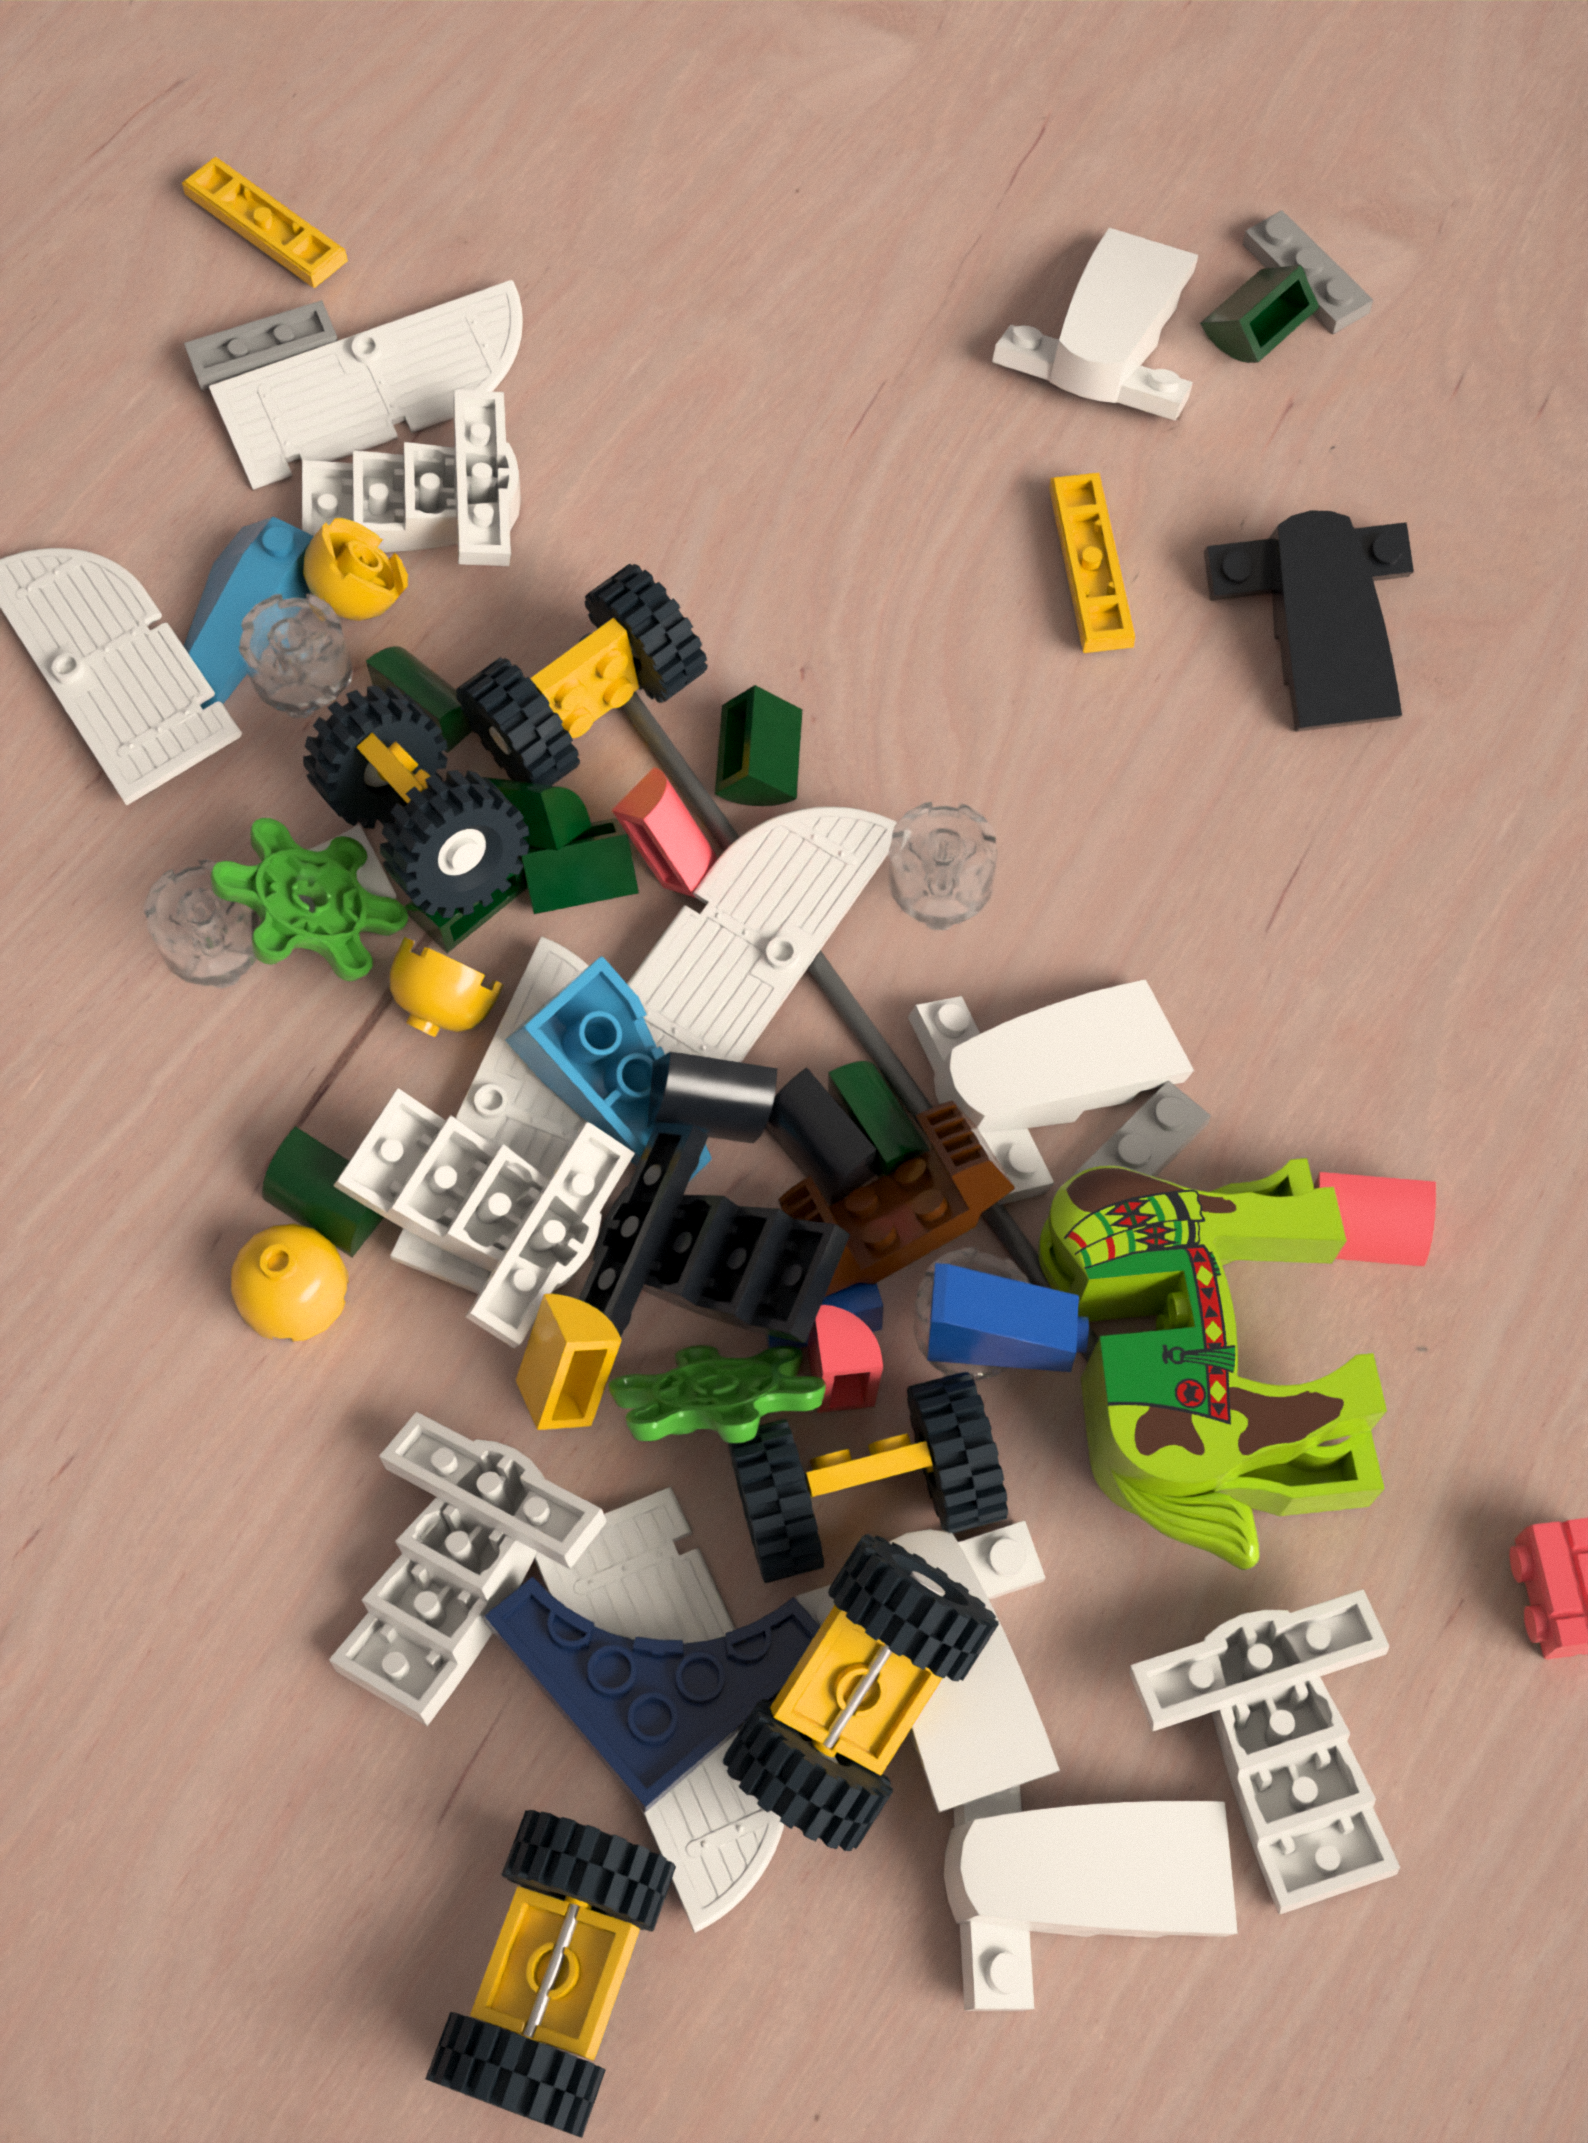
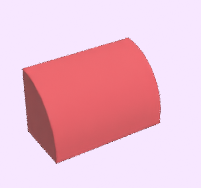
[612,767,717,898]
[1314,1172,1436,1267]
[808,1305,883,1413]

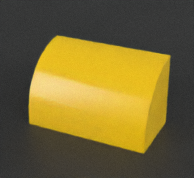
[516,1294,622,1430]

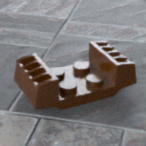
[778,1100,1015,1297]

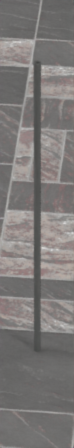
[578,633,1099,1363]

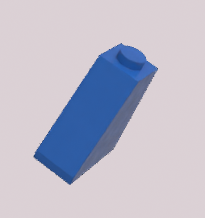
[927,1263,1089,1372]

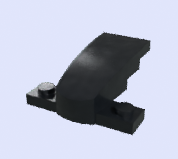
[1204,510,1414,732]
[578,1122,850,1343]

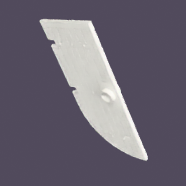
[209,280,523,490]
[0,548,242,805]
[627,806,906,1063]
[390,936,588,1294]
[534,1487,784,1933]

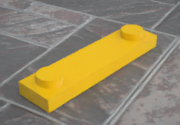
[182,156,348,288]
[1049,472,1135,653]

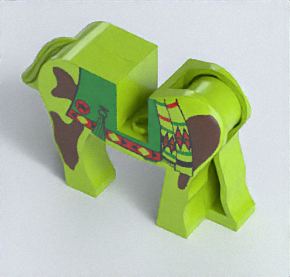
[1038,1158,1387,1570]

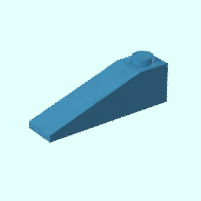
[184,516,314,710]
[505,956,712,1181]

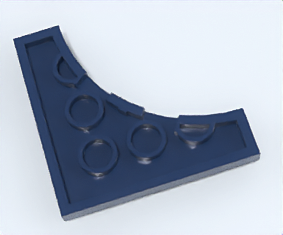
[484,1576,820,1813]

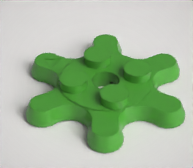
[210,818,408,981]
[608,1345,826,1443]

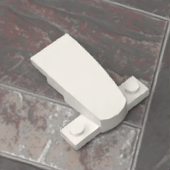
[992,228,1198,421]
[302,389,521,566]
[908,979,1194,1205]
[333,1088,635,1348]
[329,1412,607,1726]
[796,1521,1060,1813]
[1129,1589,1400,1915]
[944,1785,1238,2011]

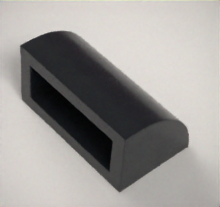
[647,1052,778,1144]
[765,1067,877,1206]

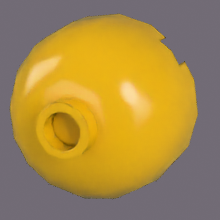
[303,518,408,621]
[390,937,504,1037]
[231,1223,349,1342]

